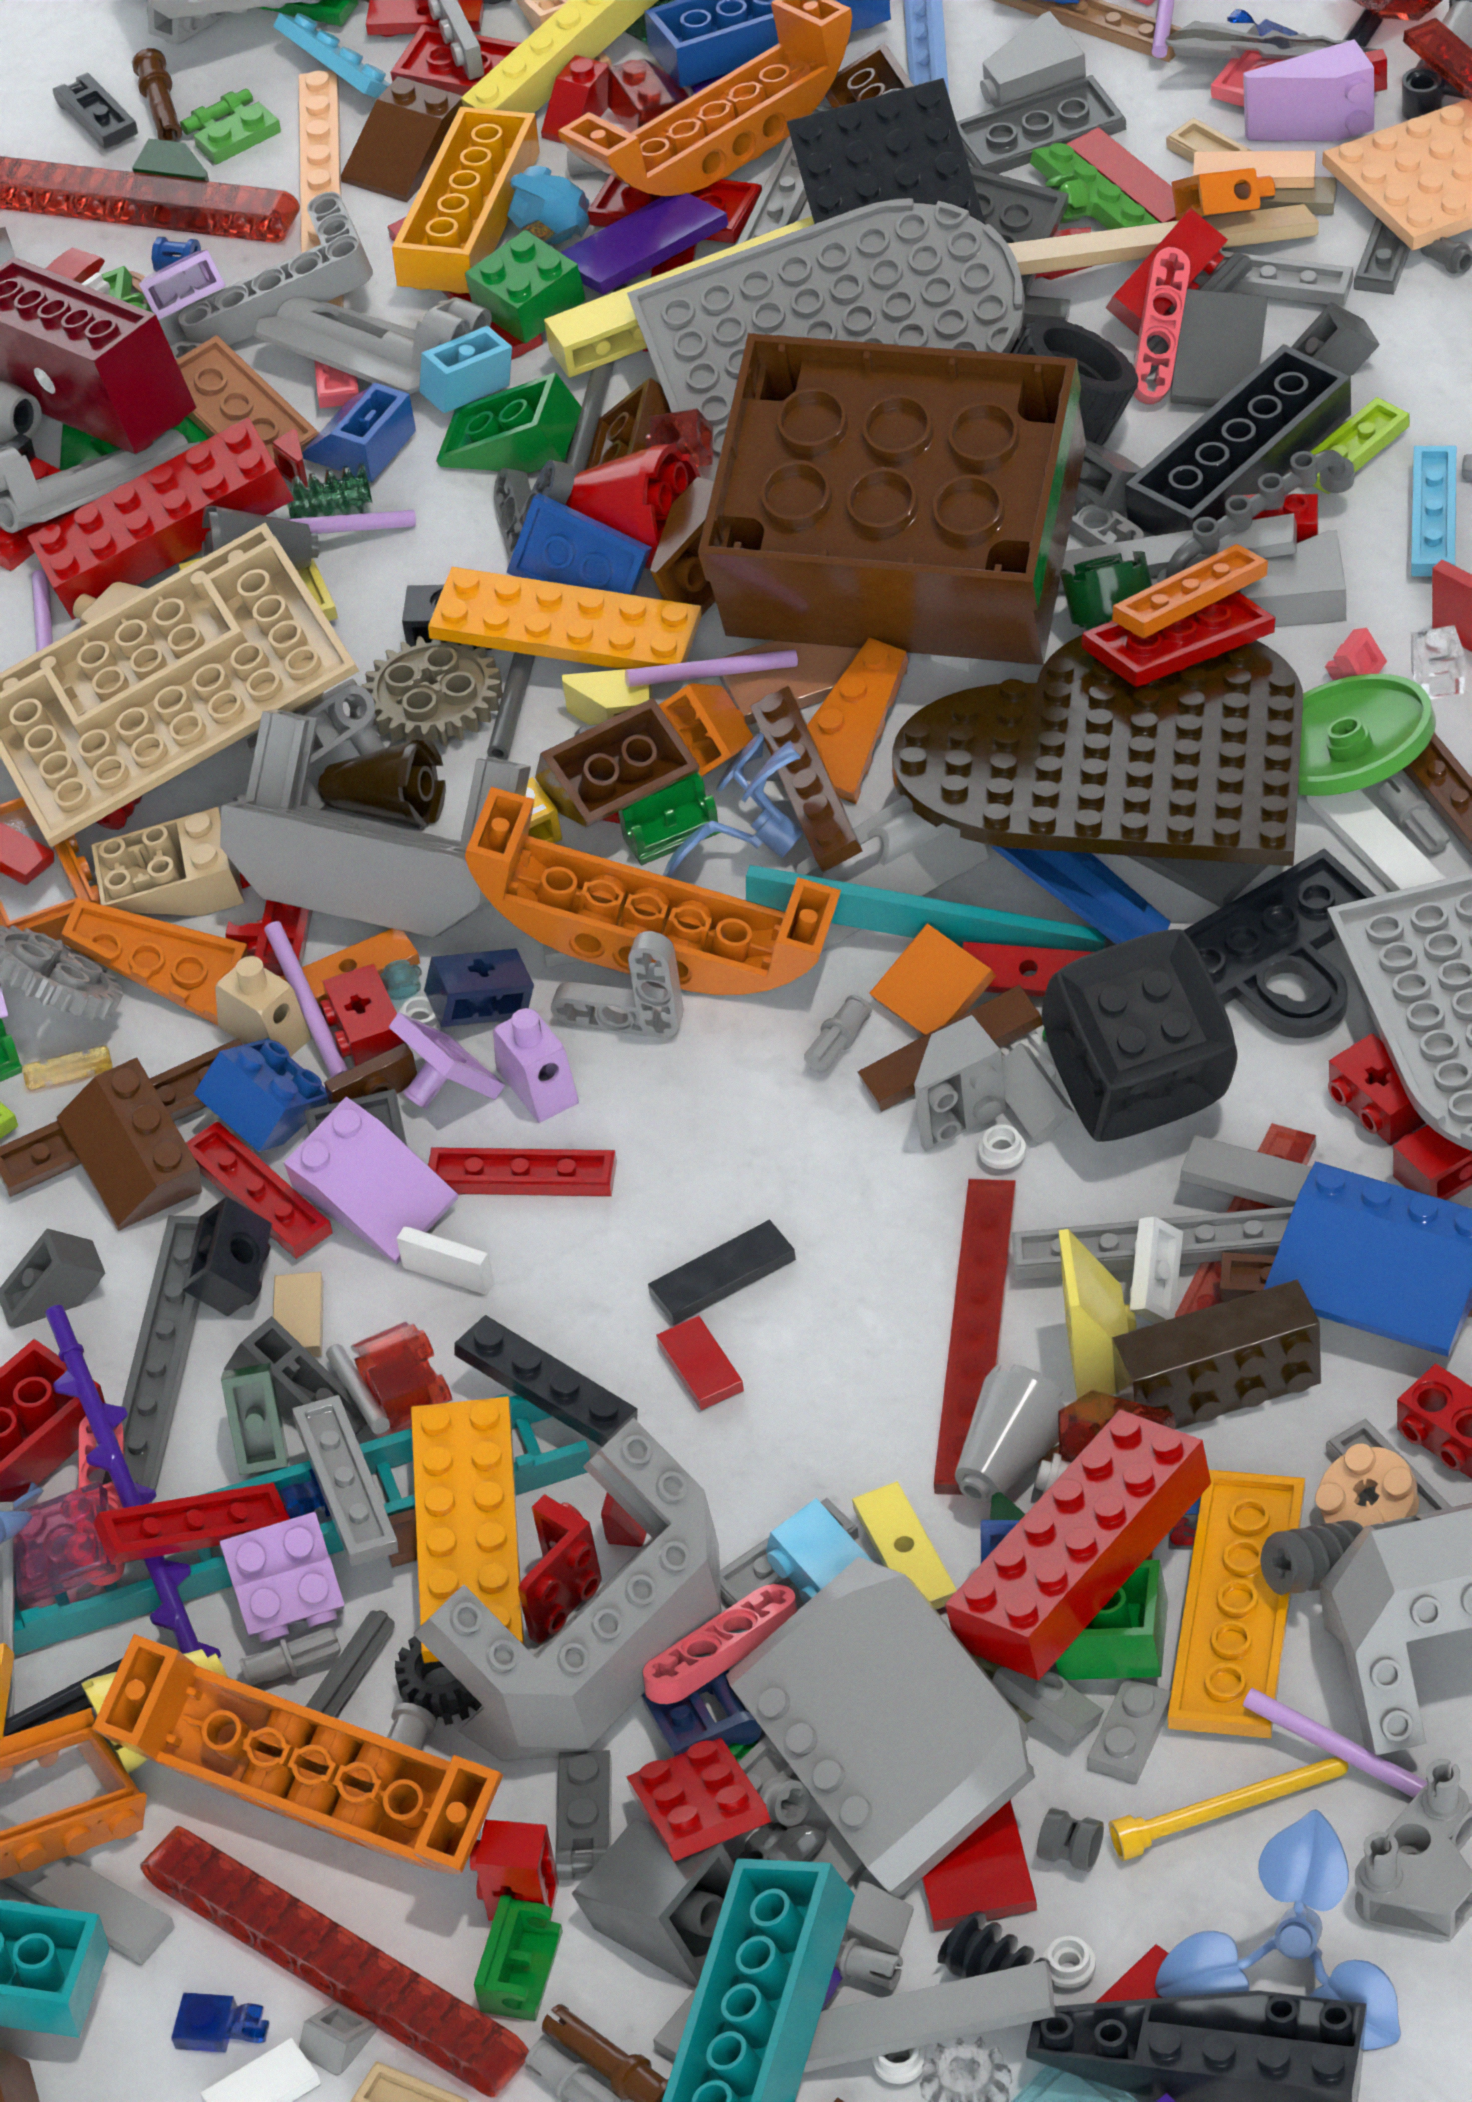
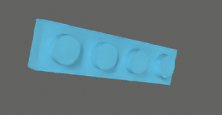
[273,13,390,98]
[1411,446,1457,577]

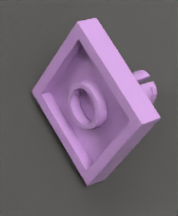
[388,1012,505,1109]

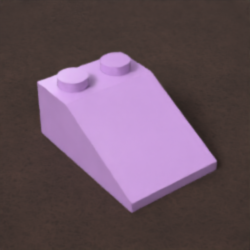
[1243,39,1374,141]
[284,1097,459,1265]

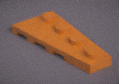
[807,637,909,804]
[61,898,247,1026]

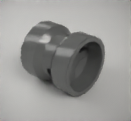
[1037,1807,1104,1872]

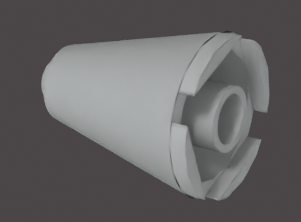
[955,1365,1075,1502]

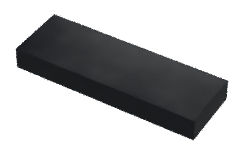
[648,1219,796,1325]

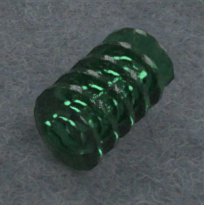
[287,462,373,519]

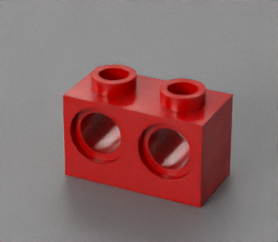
[1397,1363,1472,1479]

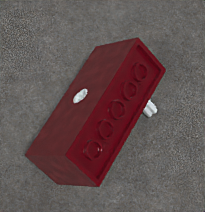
[0,256,197,455]

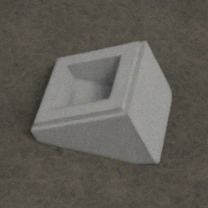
[846,1881,914,1954]
[299,2002,377,2075]

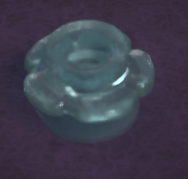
[380,960,422,1000]

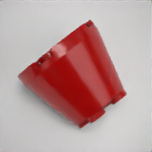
[565,443,700,569]

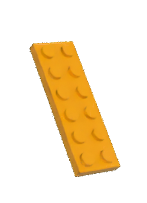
[428,566,701,670]
[411,1396,524,1663]
[1168,1470,1306,1739]

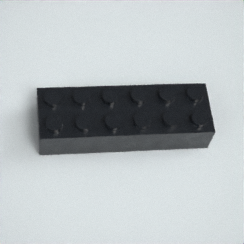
[1125,344,1351,536]

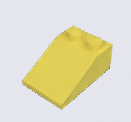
[1058,1229,1137,1398]

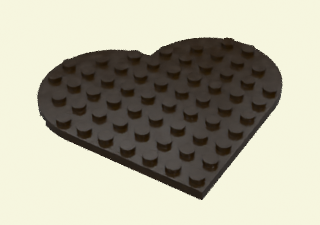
[892,635,1303,866]

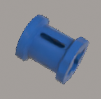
[151,237,201,272]

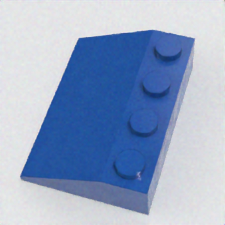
[1263,1161,1472,1357]

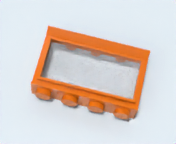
[0,797,101,941]
[0,1708,147,1880]

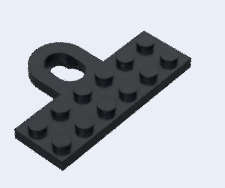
[1183,848,1377,1038]

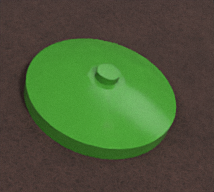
[1298,674,1436,796]

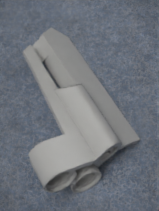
[255,297,492,394]

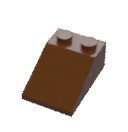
[341,76,464,202]
[650,477,715,617]

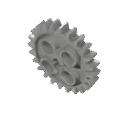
[0,925,124,1020]

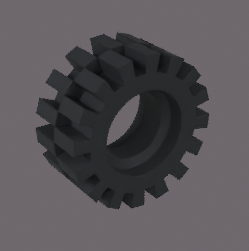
[394,1636,482,1725]

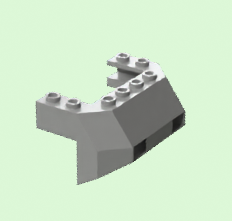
[220,709,531,938]
[413,1417,722,1761]
[1320,1503,1472,1755]

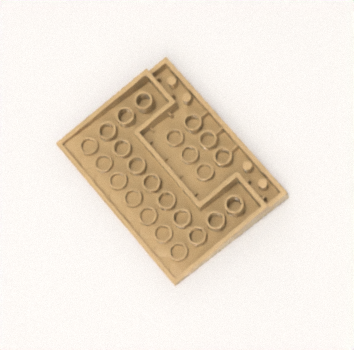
[0,523,359,847]

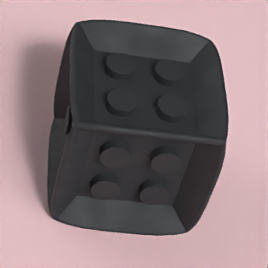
[1042,929,1238,1142]

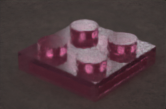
[15,1481,116,1606]

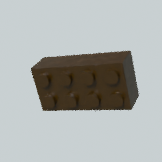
[1112,1279,1321,1430]

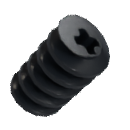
[937,1910,1054,1988]

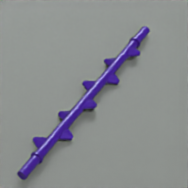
[45,1305,221,1658]

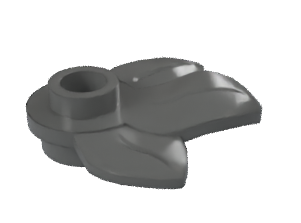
[733,1822,827,1865]

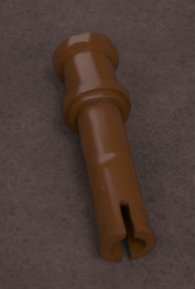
[132,48,182,142]
[541,2004,669,2102]

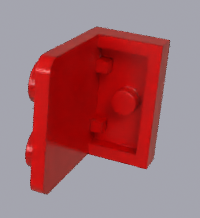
[518,1494,602,1644]

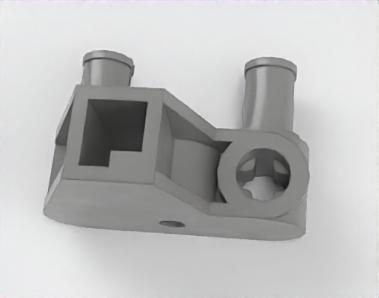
[247,679,386,809]
[1355,1759,1472,1941]

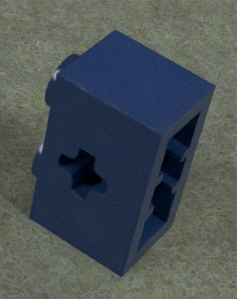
[424,948,534,1027]

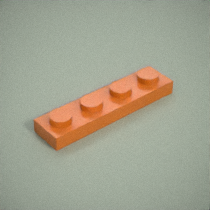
[1112,544,1268,638]

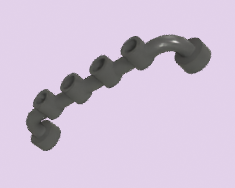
[1157,450,1354,583]

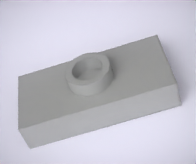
[992,1666,1104,1745]

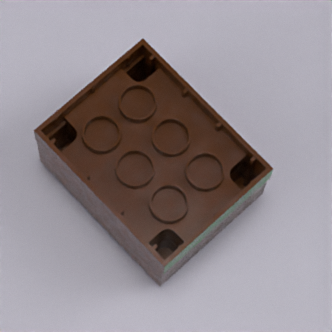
[698,333,1086,665]

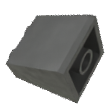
[571,1819,734,1988]

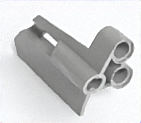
[0,429,201,533]
[796,796,989,951]

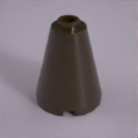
[318,740,446,828]

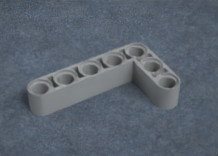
[178,192,373,346]

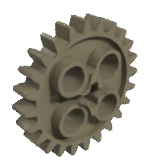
[361,636,503,746]

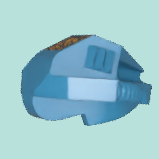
[507,166,590,245]

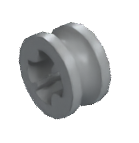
[760,1775,811,1827]

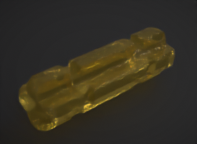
[22,1045,113,1091]

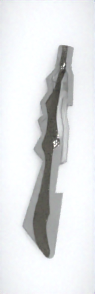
[1165,20,1379,60]

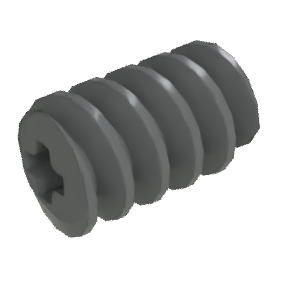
[1260,1520,1363,1596]

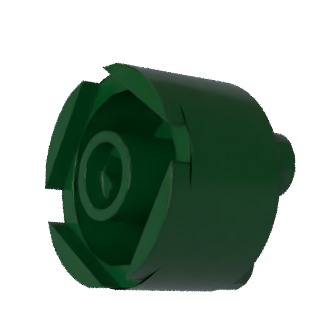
[1060,551,1153,631]

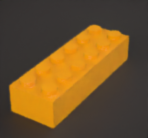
[392,107,540,294]

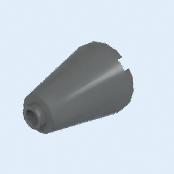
[202,506,319,570]

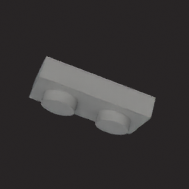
[1087,1678,1171,1784]

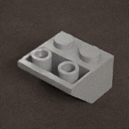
[914,1015,1006,1151]

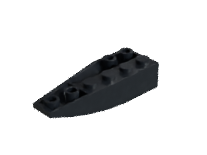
[1026,1990,1367,2102]

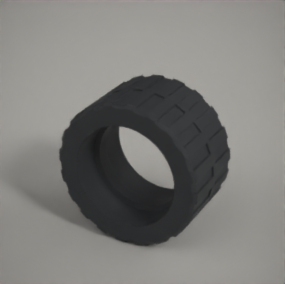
[1012,318,1139,446]

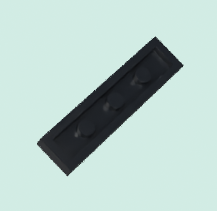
[454,1315,638,1447]

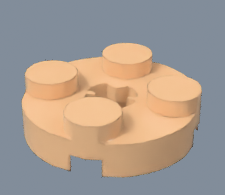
[1315,1443,1419,1528]

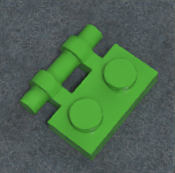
[180,88,281,165]

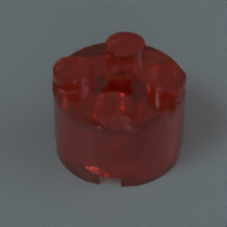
[351,1321,453,1434]

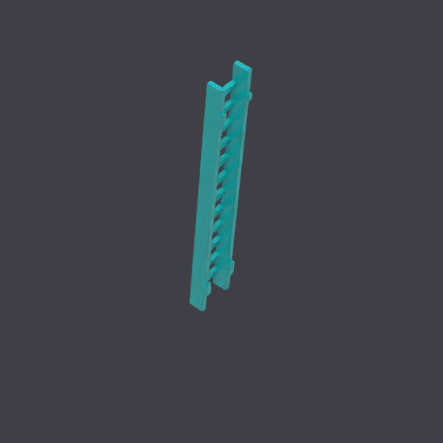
[14,1394,591,1656]

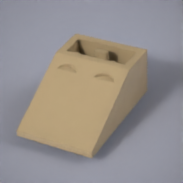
[91,806,244,916]

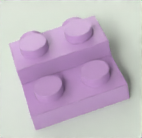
[220,1512,345,1643]

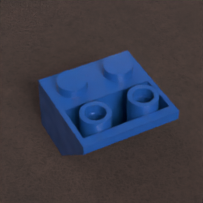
[302,383,416,482]
[194,1038,329,1152]

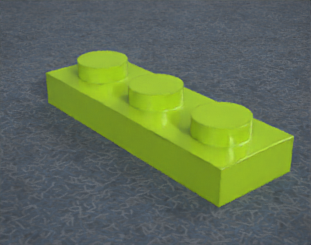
[1311,397,1410,495]

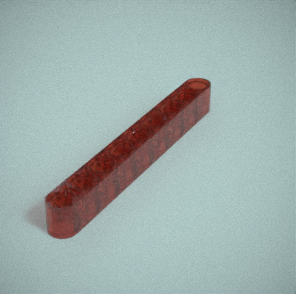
[0,156,300,243]
[140,1826,529,2098]

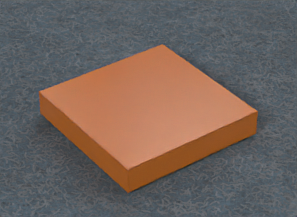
[869,923,996,1036]

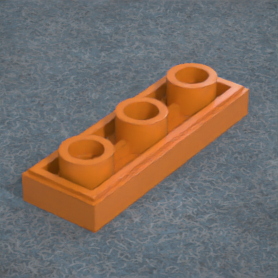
[280,928,420,1007]

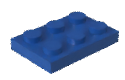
[506,493,652,595]

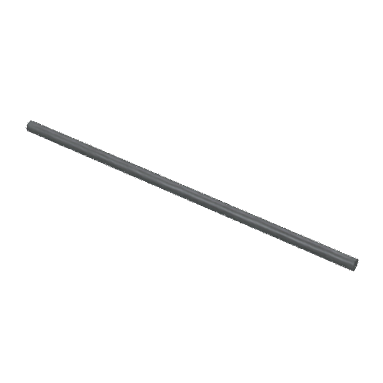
[487,284,629,760]

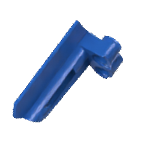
[991,845,1171,944]

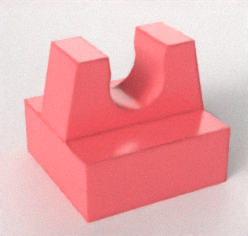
[1325,628,1387,680]

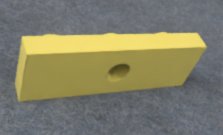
[852,1481,957,1610]

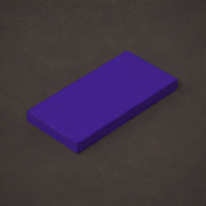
[560,192,729,295]

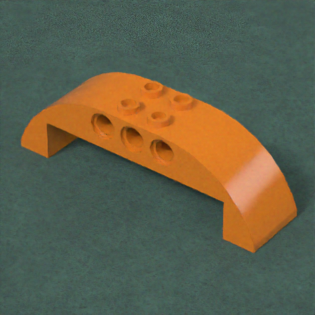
[558,0,853,196]
[465,786,841,995]
[92,1634,503,1874]

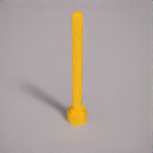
[1108,1756,1349,1861]

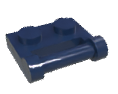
[641,1669,762,1757]

